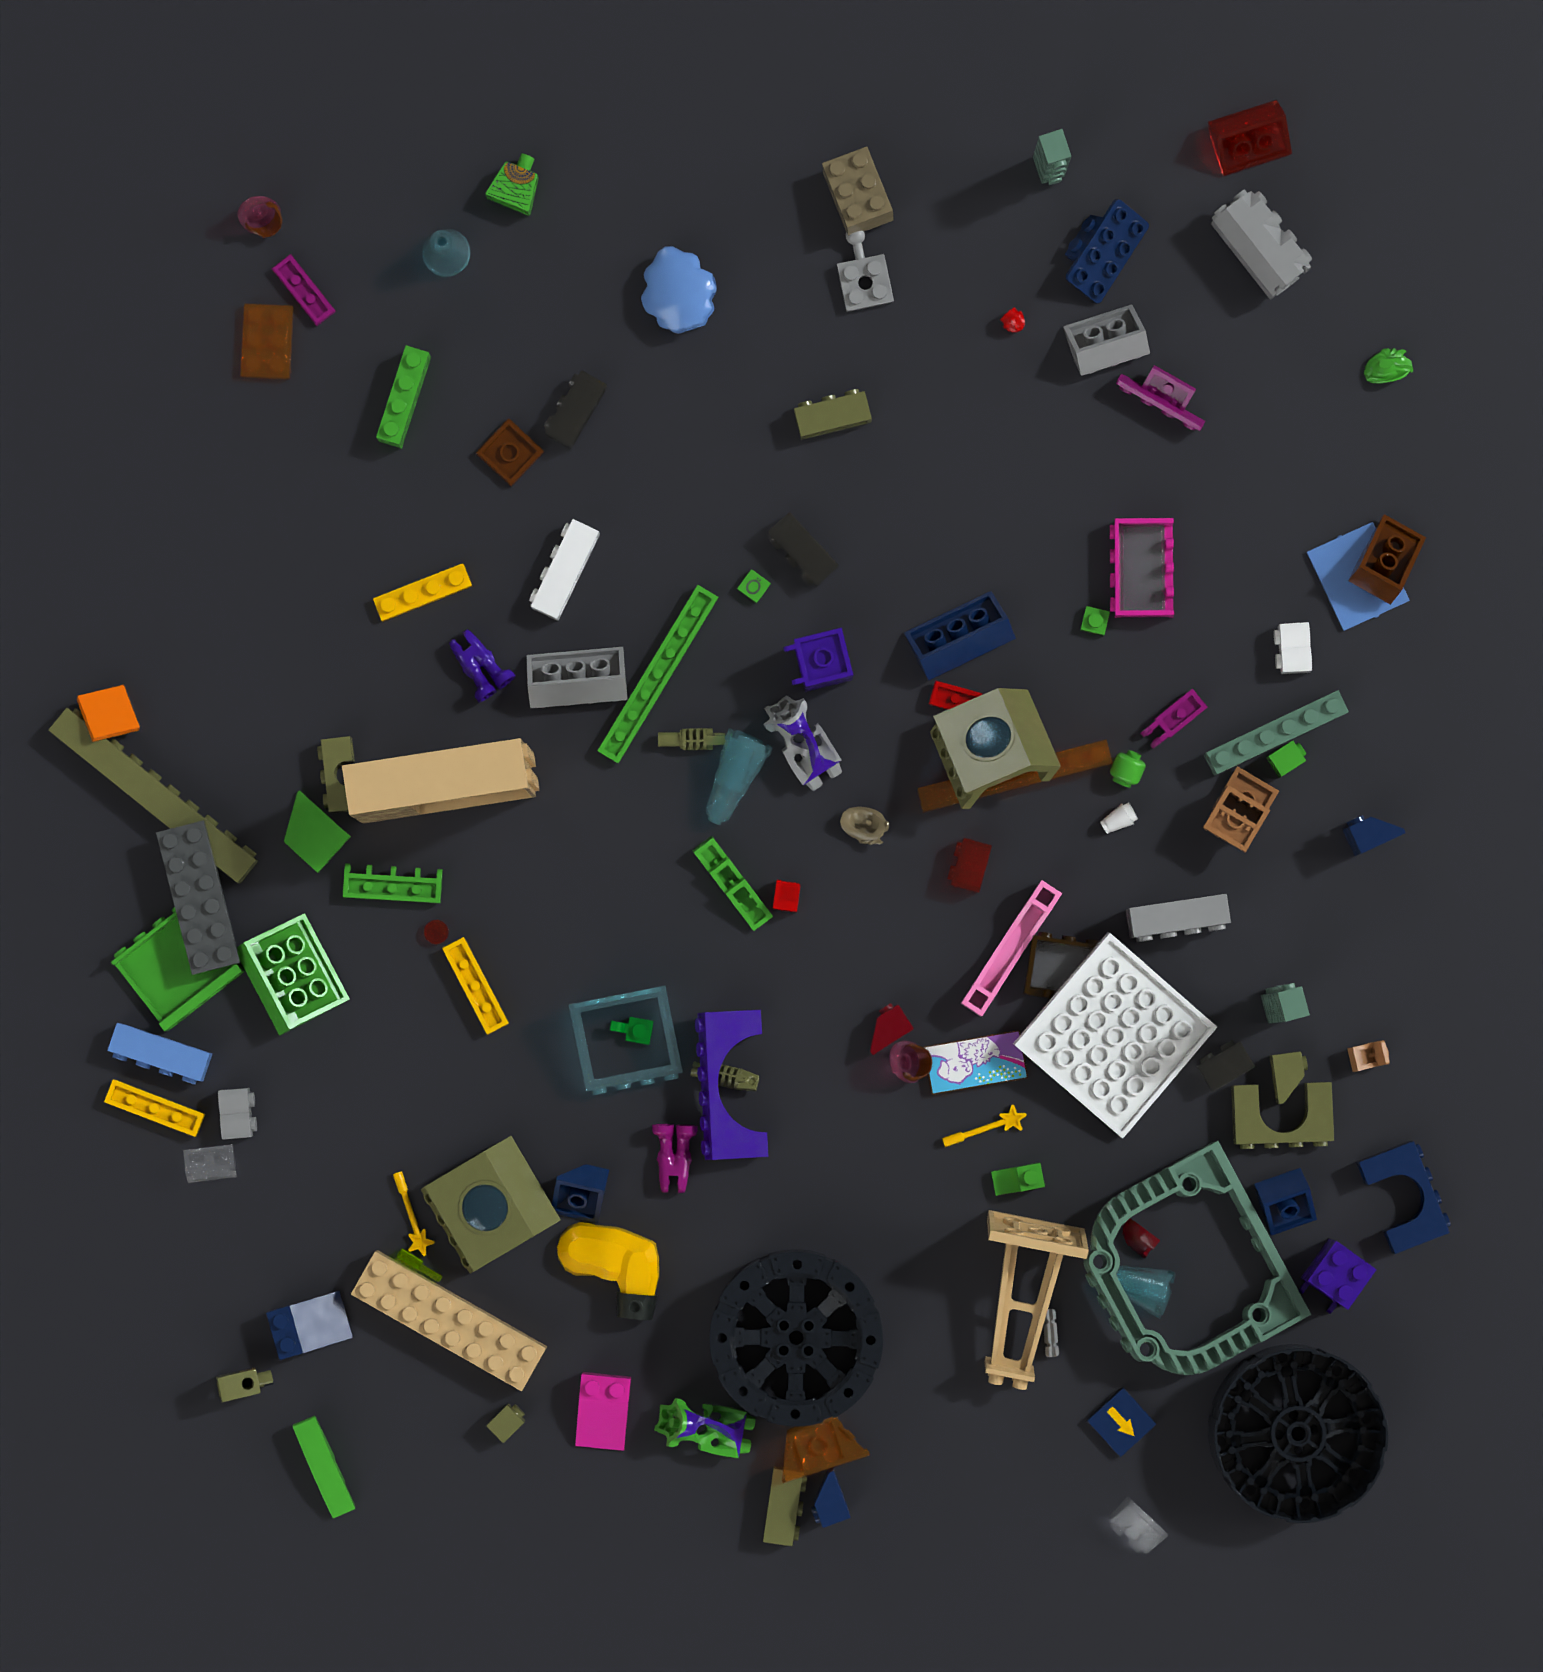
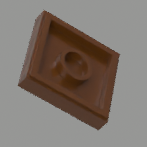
[476,418,544,487]

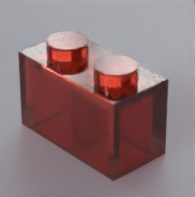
[947,838,992,893]

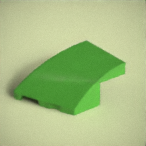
[284,790,351,873]

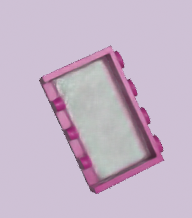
[1110,518,1174,618]

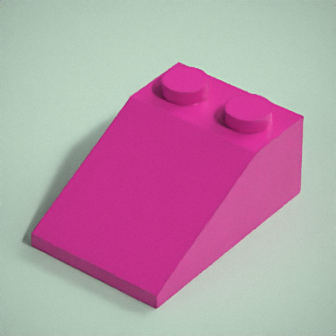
[575,1372,631,1451]

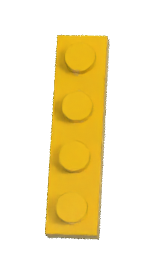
[373,563,473,622]
[442,937,509,1035]
[104,1079,205,1137]

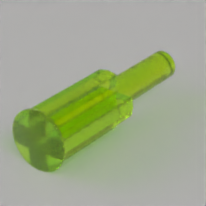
[395,1248,442,1282]

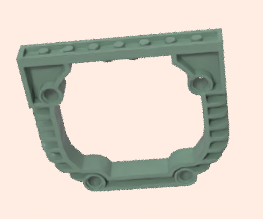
[1083,1141,1311,1375]

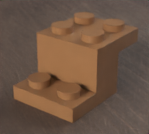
[1203,766,1279,853]

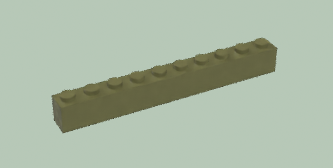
[49,708,259,884]

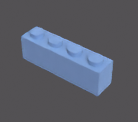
[107,1023,212,1085]

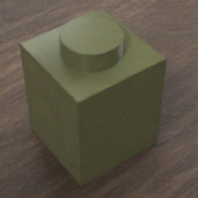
[486,1403,526,1443]

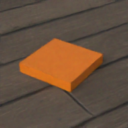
[77,685,140,742]

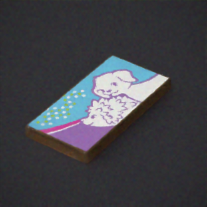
[923,1030,1028,1095]

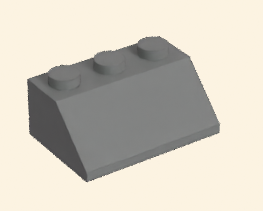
[1063,304,1150,376]

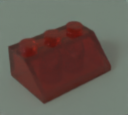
[1208,100,1292,176]

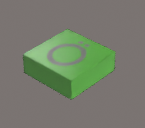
[737,569,771,603]

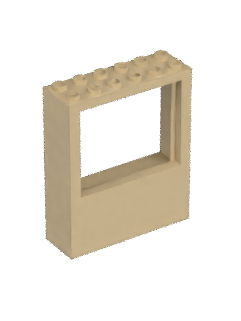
[342,738,540,824]

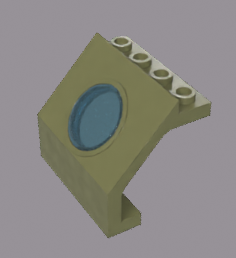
[930,688,1061,809]
[421,1136,561,1274]

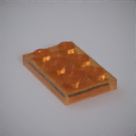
[241,304,294,379]

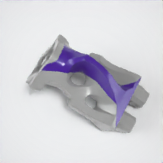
[763,695,842,791]

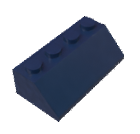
[904,591,1016,681]

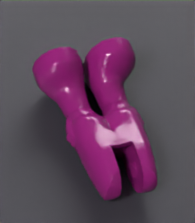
[652,1124,698,1193]

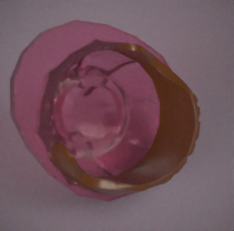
[237,196,282,238]
[889,1041,932,1083]

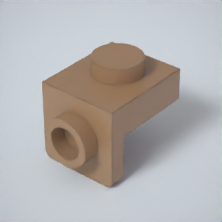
[1347,1040,1390,1072]

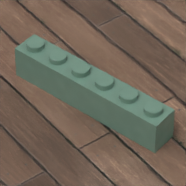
[1204,690,1349,776]
[1261,983,1310,1023]

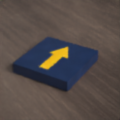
[1087,1388,1156,1457]

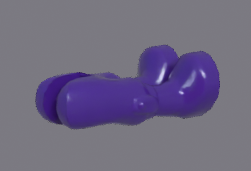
[449,629,516,703]

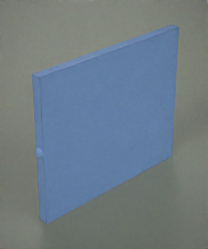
[1307,522,1410,631]

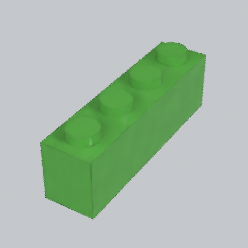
[376,345,431,449]

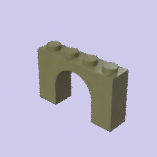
[1231,1082,1334,1149]

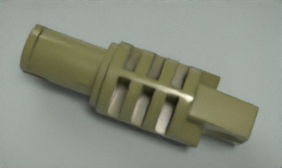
[658,728,726,750]
[691,1061,759,1091]

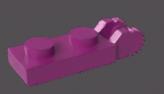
[1141,688,1208,749]

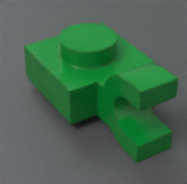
[610,1017,654,1045]

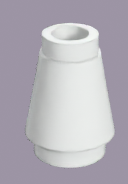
[1100,802,1138,834]

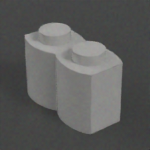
[218,1088,257,1139]

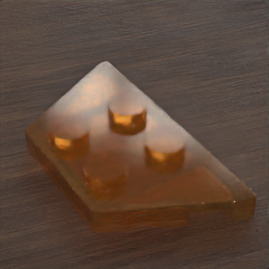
[782,1416,870,1483]

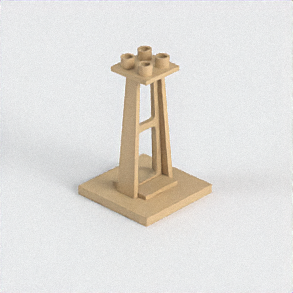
[985,1210,1089,1390]

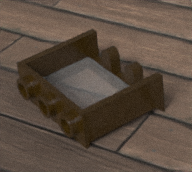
[1023,932,1100,999]

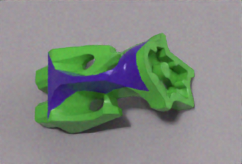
[654,1398,756,1458]

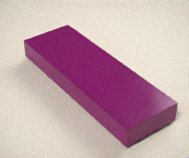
[272,254,336,326]

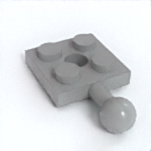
[837,231,894,312]

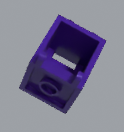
[783,627,853,692]
[1298,1238,1377,1314]

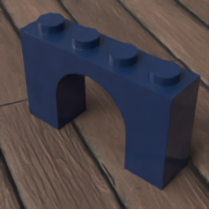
[1356,1141,1451,1254]

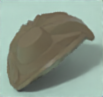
[840,807,889,845]

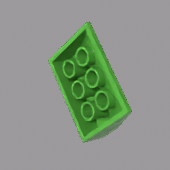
[237,913,350,1036]

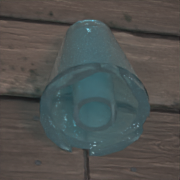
[422,228,471,277]
[1116,1265,1176,1318]

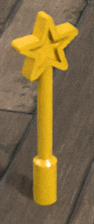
[942,1104,1027,1147]
[393,1171,435,1256]

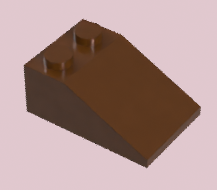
[1348,514,1426,605]

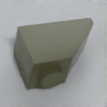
[1269,1051,1308,1104]

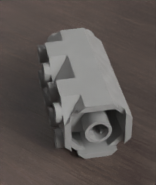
[1211,189,1312,300]

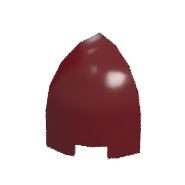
[1123,1218,1160,1258]

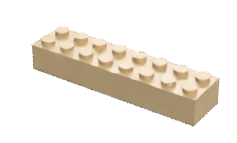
[351,1250,547,1391]

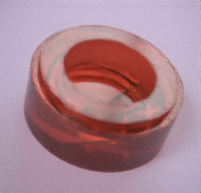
[424,920,449,944]

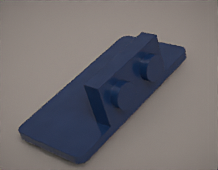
[1065,199,1149,303]

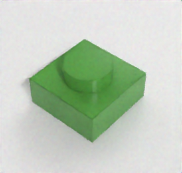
[1080,606,1110,636]

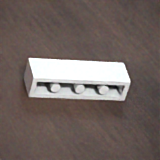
[529,519,600,621]

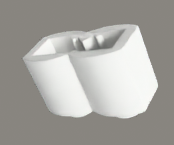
[1274,622,1312,674]

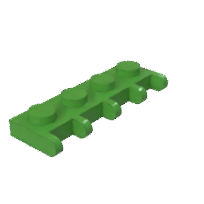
[343,863,443,903]

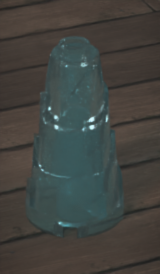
[705,728,773,825]

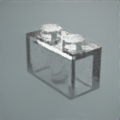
[183,1144,237,1183]

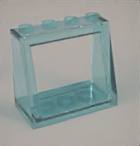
[569,986,683,1095]

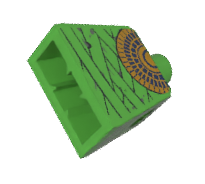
[486,153,538,216]

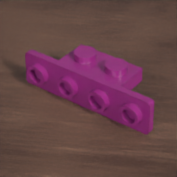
[1116,365,1205,431]

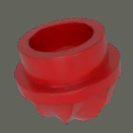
[1000,307,1025,333]

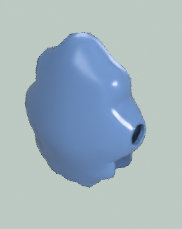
[641,246,717,334]

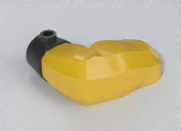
[557,1222,659,1320]

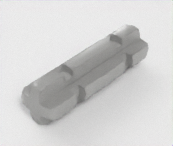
[1043,1309,1059,1357]

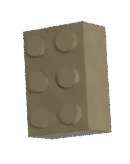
[822,147,894,236]

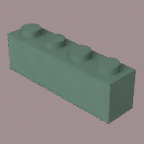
[1033,129,1071,185]

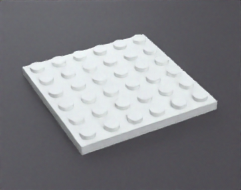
[1013,932,1217,1138]

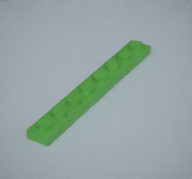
[598,585,719,764]

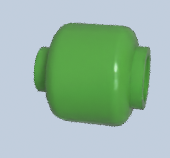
[1110,750,1146,788]

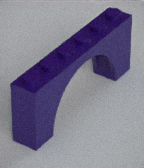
[695,1010,768,1160]

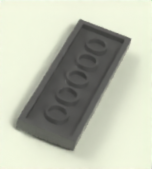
[156,820,241,975]

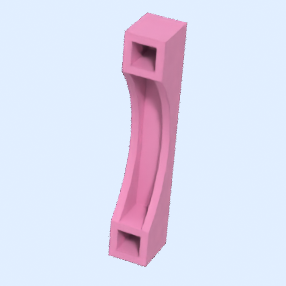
[960,880,1062,1017]

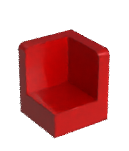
[773,880,800,913]

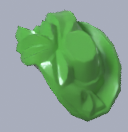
[1364,348,1413,383]

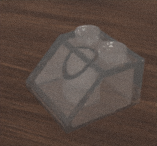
[1108,1497,1168,1554]

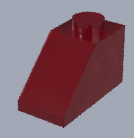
[870,1003,914,1055]

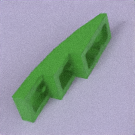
[692,836,773,931]
[293,1415,355,1518]

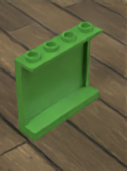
[111,907,245,1032]

